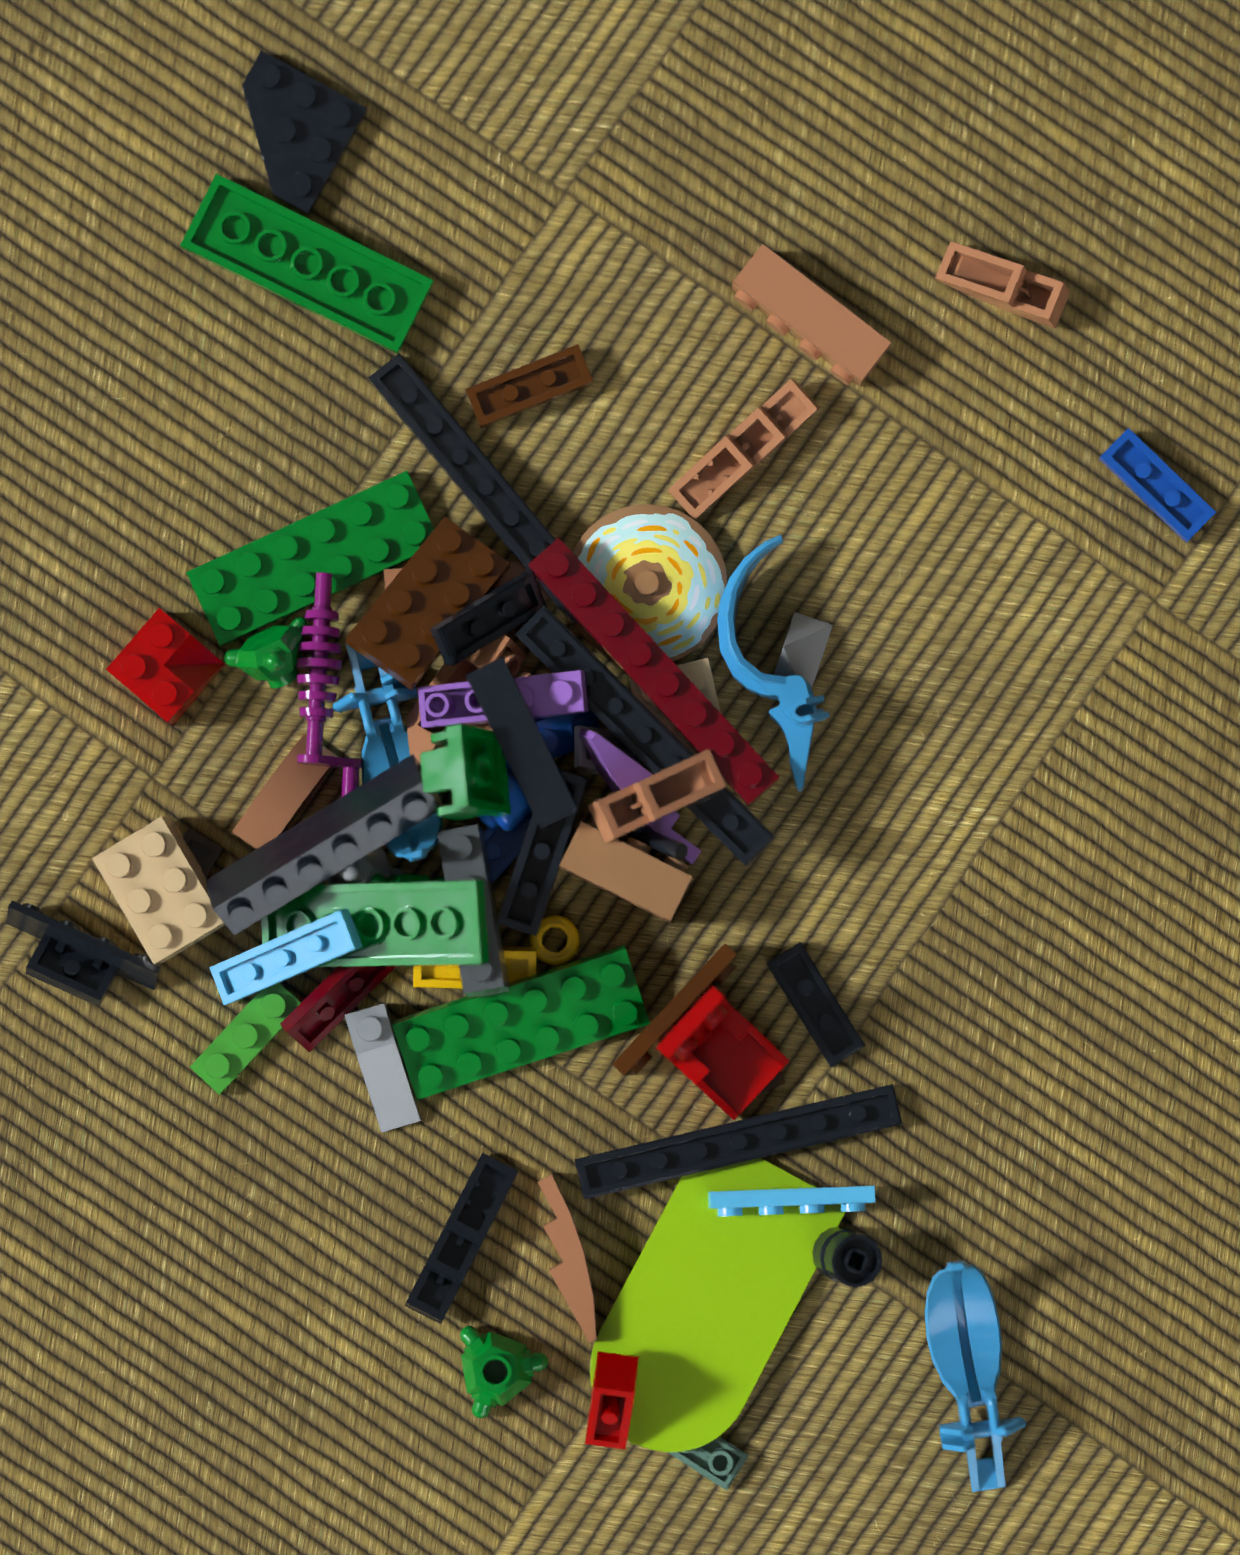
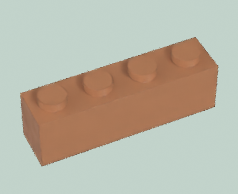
[732,244,891,387]

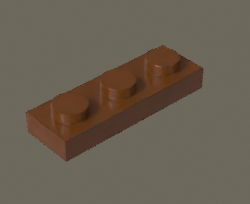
[465,344,593,428]

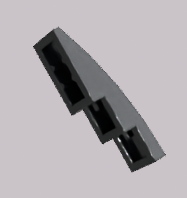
[404,1153,519,1324]

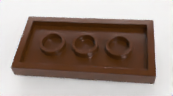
[346,517,510,690]
[612,944,737,1076]

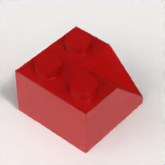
[106,608,226,726]

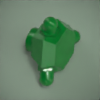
[224,617,309,689]
[460,1326,548,1419]

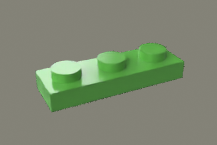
[190,983,301,1095]

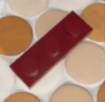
[280,966,396,1053]

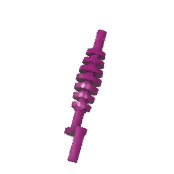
[296,572,362,797]

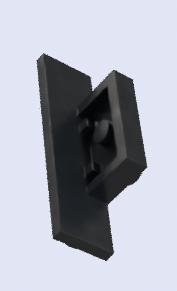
[6,900,161,1007]

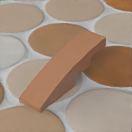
[668,378,820,520]
[537,1173,597,1343]

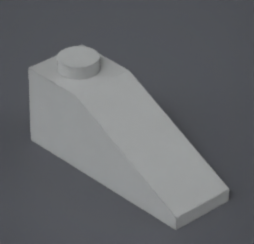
[345,1003,421,1133]

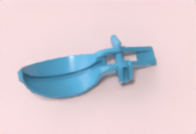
[717,535,830,792]
[332,644,443,862]
[925,1260,1026,1492]

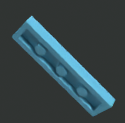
[209,908,363,1005]
[708,1186,875,1216]

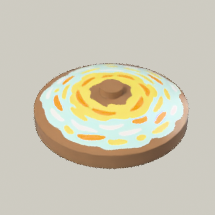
[572,504,728,662]

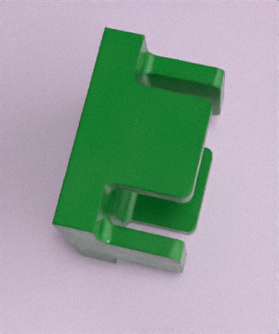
[420,723,511,820]

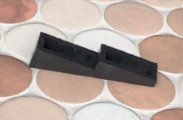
[466,656,578,829]

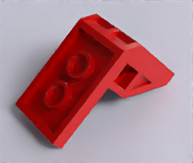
[656,986,790,1121]

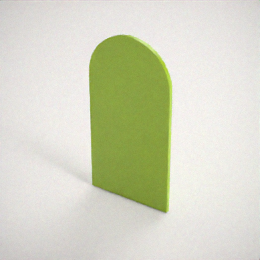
[590,1158,846,1452]

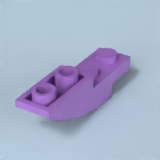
[418,670,588,728]

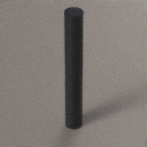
[624,826,688,860]

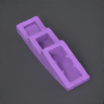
[578,728,701,864]

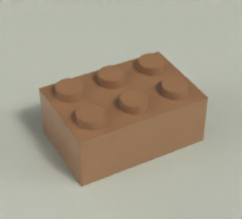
[559,819,693,923]

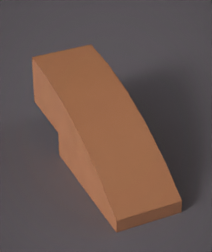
[935,241,1070,329]
[232,733,338,849]
[588,749,726,843]

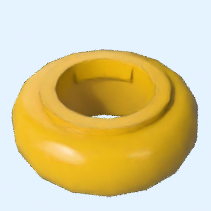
[529,915,580,965]

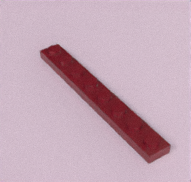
[528,538,779,807]

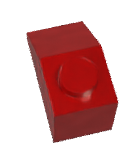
[585,1351,639,1450]

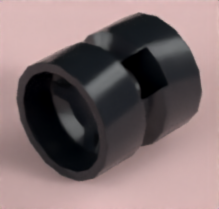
[812,1227,882,1288]

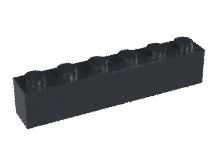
[206,754,442,935]

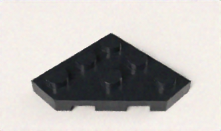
[242,50,368,216]

